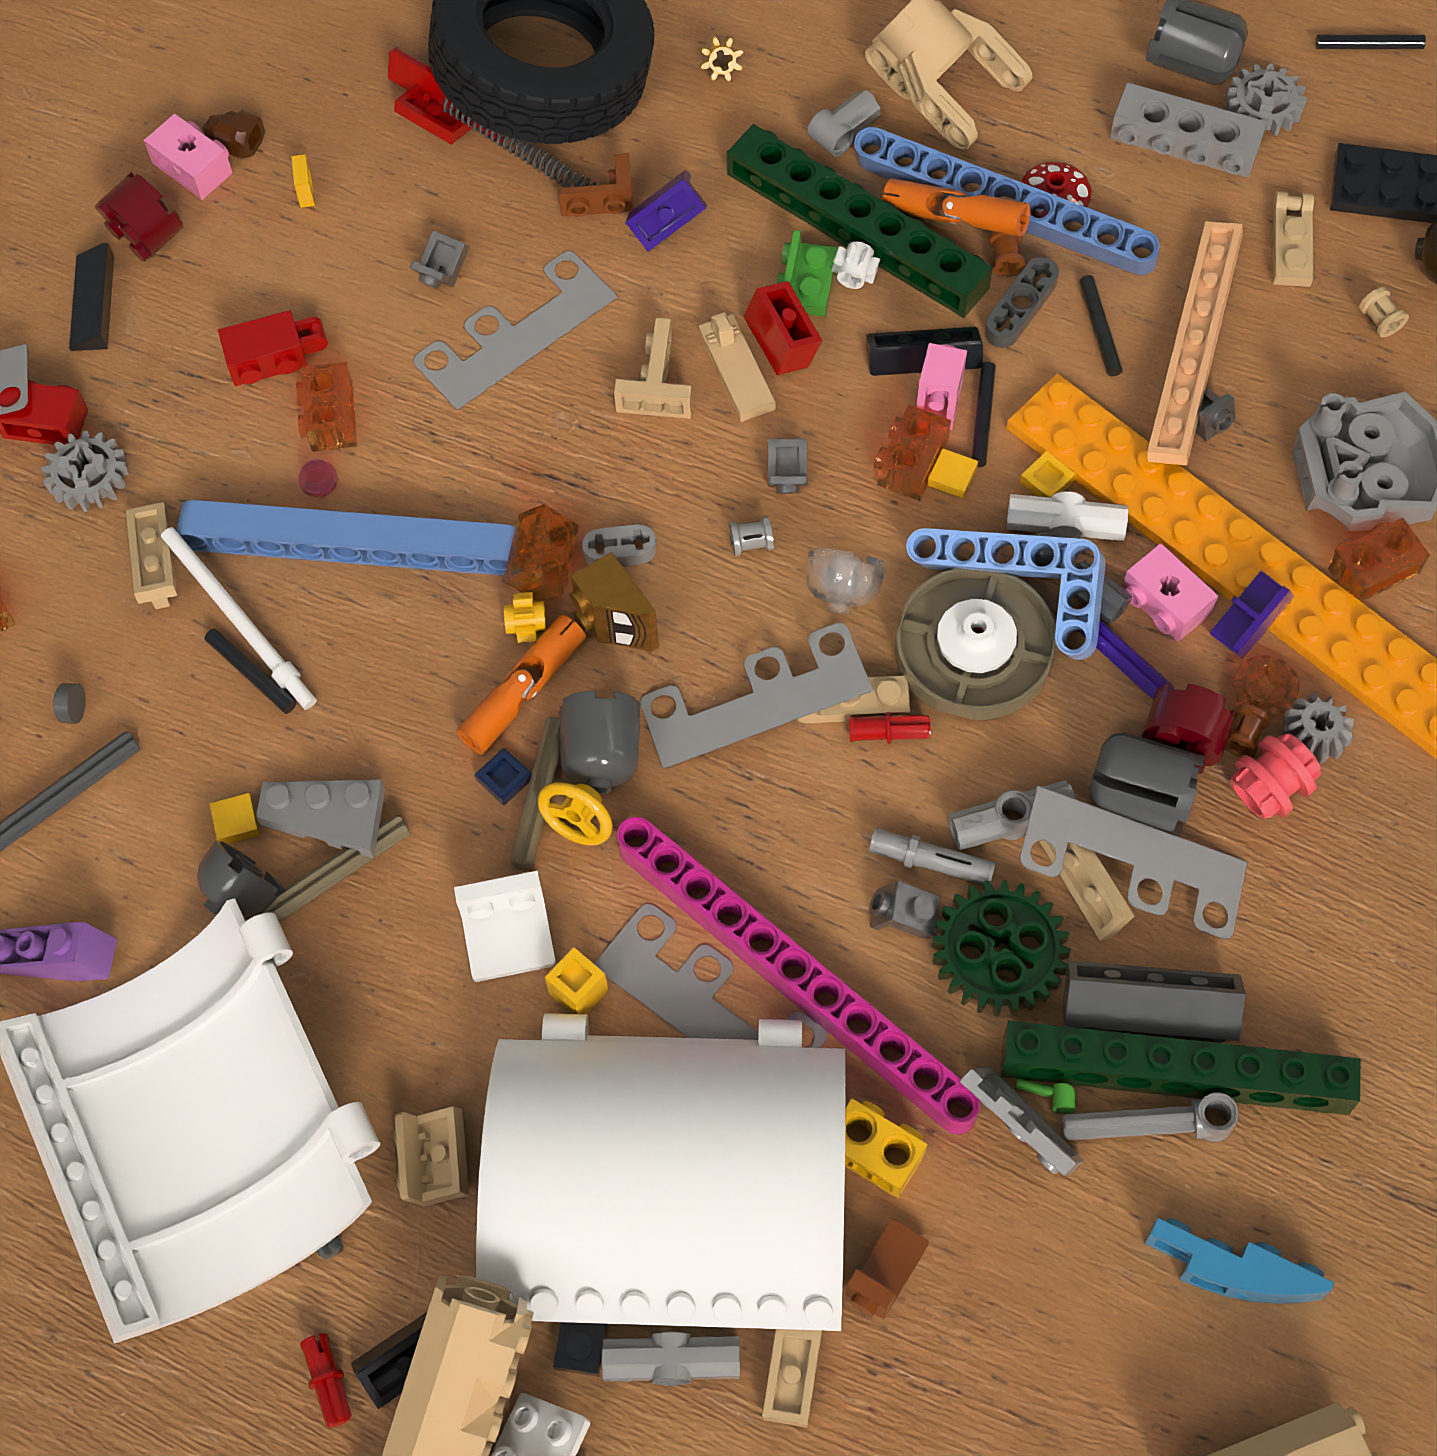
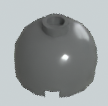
[197,840,284,919]

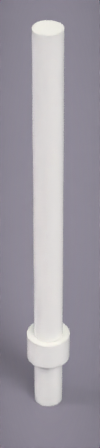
[161,527,317,710]

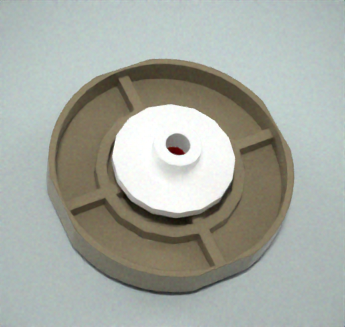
[895,568,1056,720]

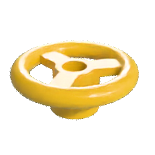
[538,782,613,846]

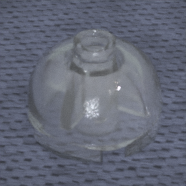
[805,548,887,614]

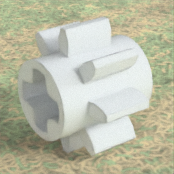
[832,242,880,289]

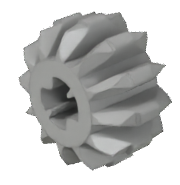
[1282,692,1354,765]

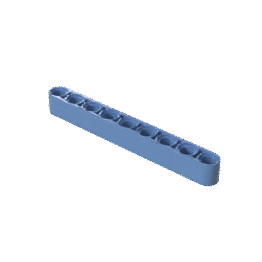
[854,127,1160,275]
[176,500,523,575]

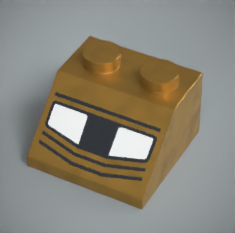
[569,552,659,651]

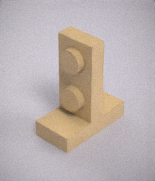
[614,318,693,419]

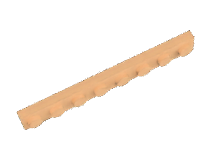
[1147,221,1243,465]

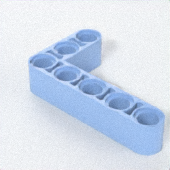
[906,528,1106,660]

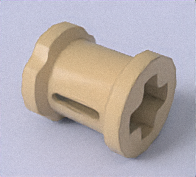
[1358,287,1409,338]

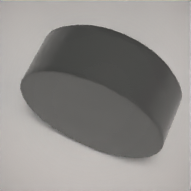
[53,683,85,724]

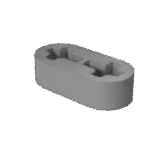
[582,524,657,566]

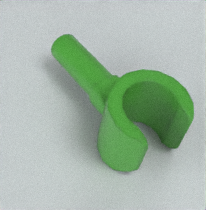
[1016,1078,1076,1114]

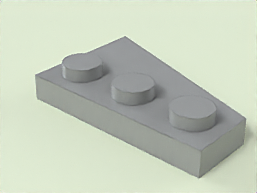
[256,780,385,859]
[960,1067,1084,1176]

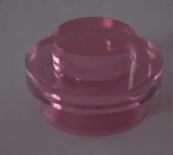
[299,459,338,497]

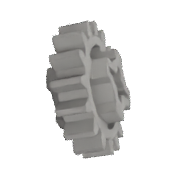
[1225,64,1307,136]
[41,431,129,512]

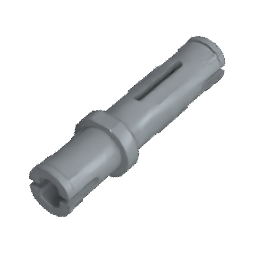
[869,828,996,885]

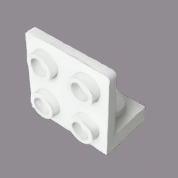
[454,871,556,982]

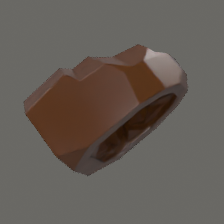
[202,110,265,158]

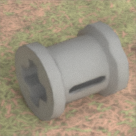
[729,515,774,556]

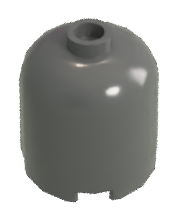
[559,691,640,794]

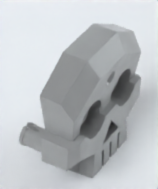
[1292,392,1437,531]

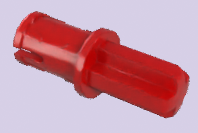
[849,712,931,744]
[300,1333,352,1427]

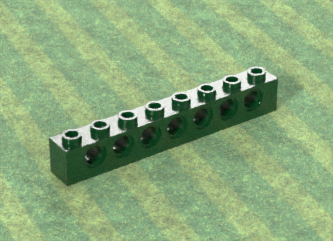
[727,124,993,318]
[1000,1021,1361,1115]

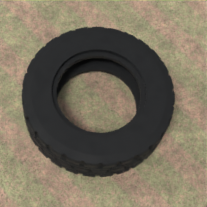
[428,0,655,144]

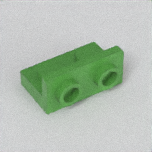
[776,230,837,317]

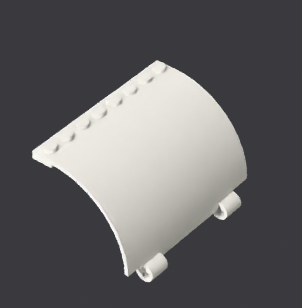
[0,898,380,1344]
[476,1013,845,1331]

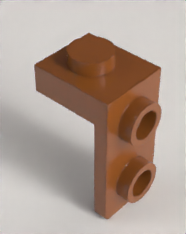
[845,1219,929,1319]

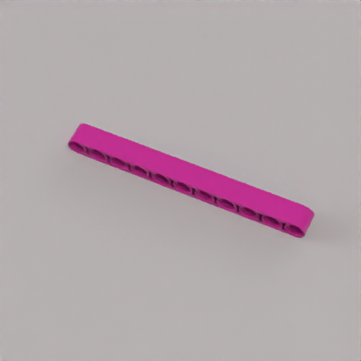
[617,817,980,1135]

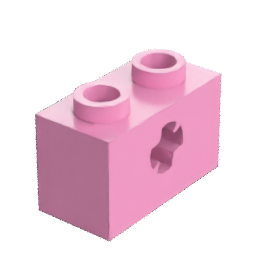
[144,114,233,200]
[915,343,967,430]
[1122,543,1218,642]

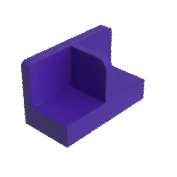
[625,170,707,251]
[1210,571,1294,659]

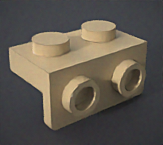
[394,1106,469,1206]

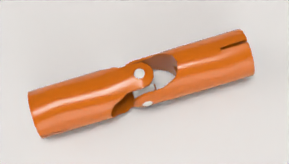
[882,178,1031,236]
[456,615,586,755]

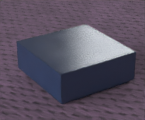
[474,748,532,805]

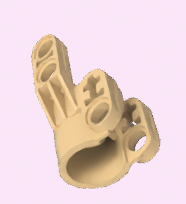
[865,0,1032,151]

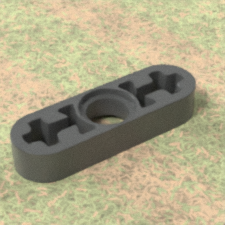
[985,257,1059,348]

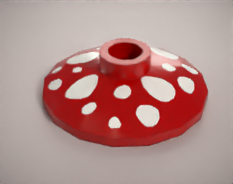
[1021,162,1091,218]

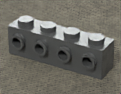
[1062,961,1246,1043]

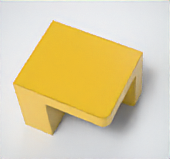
[544,947,608,1014]

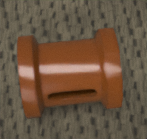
[989,232,1026,277]
[1225,704,1271,758]

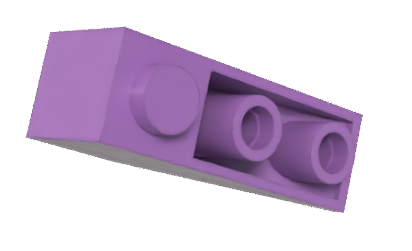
[0,922,117,981]

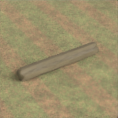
[511,716,561,870]
[265,815,410,922]

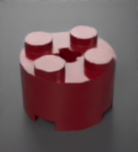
[95,172,184,262]
[1142,683,1235,774]

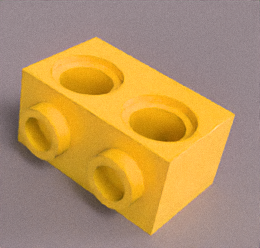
[845,1098,928,1199]

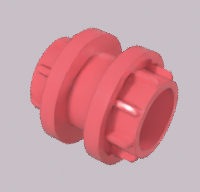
[1230,734,1321,819]

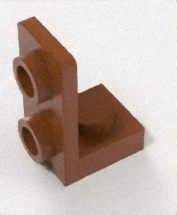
[558,153,633,217]

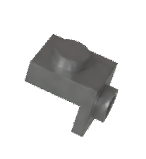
[410,230,470,289]
[1195,387,1236,441]
[768,439,807,494]
[870,880,940,939]

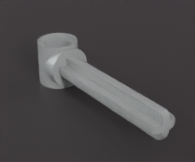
[1062,1093,1239,1142]

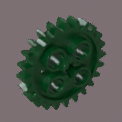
[931,880,1071,1017]

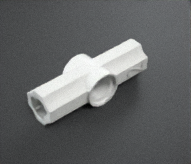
[1006,492,1128,541]

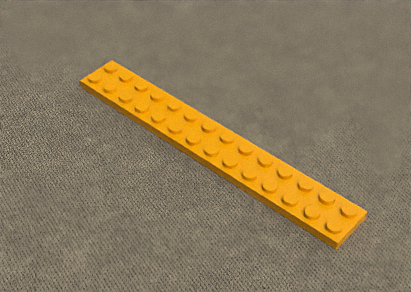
[1006,373,1437,759]

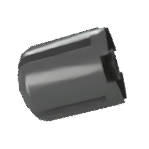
[1146,0,1248,85]
[1089,732,1205,835]

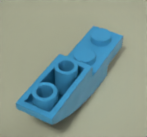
[1144,1218,1335,1304]

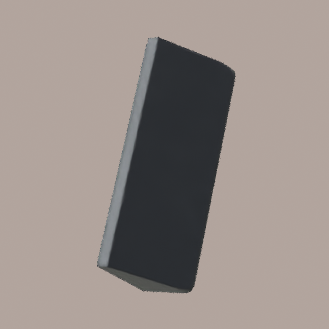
[69,243,114,351]
[866,327,983,376]
[351,1312,427,1409]

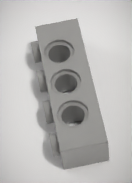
[1110,82,1267,178]

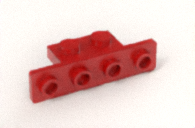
[388,48,504,145]

